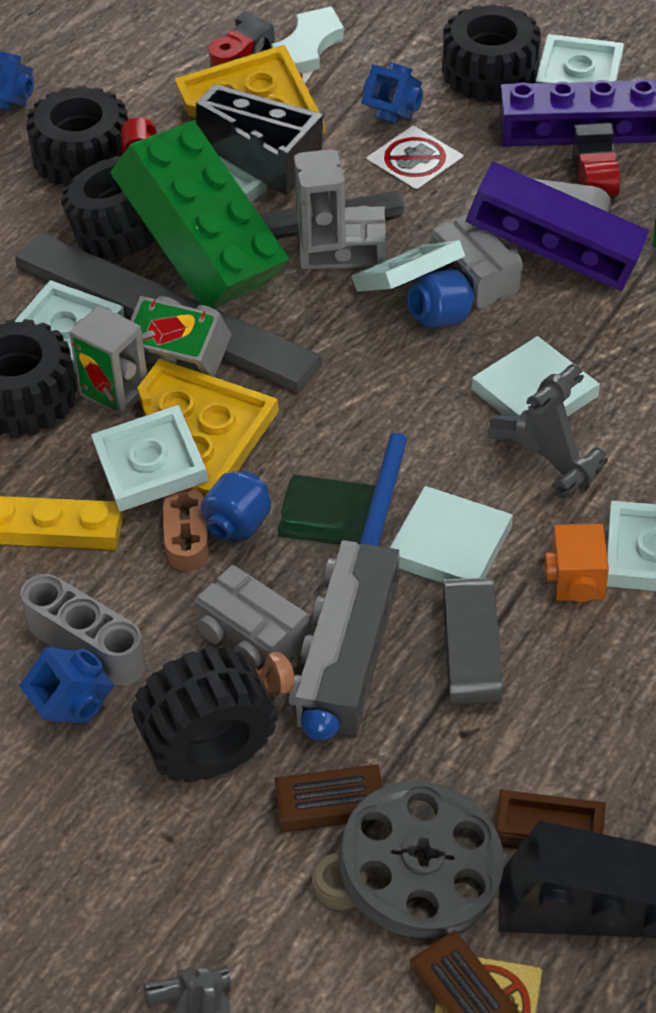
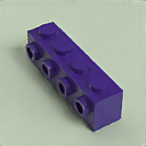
[499,79,656,147]
[465,161,649,291]

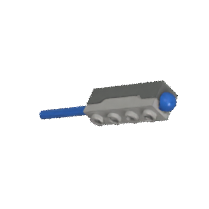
[289,433,407,742]

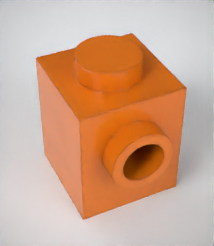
[544,524,609,602]

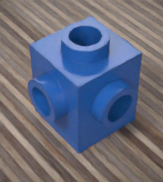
[0,51,34,111]
[361,62,423,124]
[19,647,115,724]

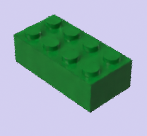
[110,120,290,309]

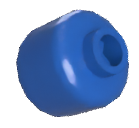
[407,269,474,328]
[201,471,271,542]

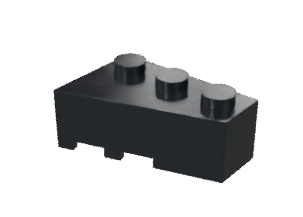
[196,84,323,195]
[499,820,656,938]

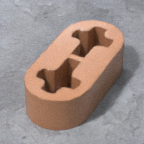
[163,488,209,571]

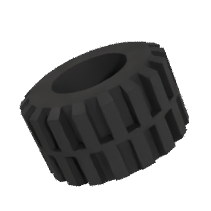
[442,4,541,102]
[26,86,128,187]
[61,155,157,259]
[0,319,77,437]
[131,647,278,782]

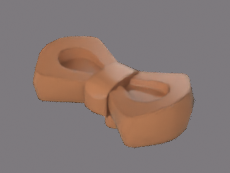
[255,652,294,695]

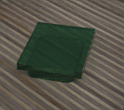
[278,474,375,545]

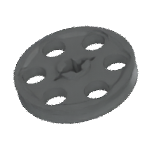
[339,781,504,939]

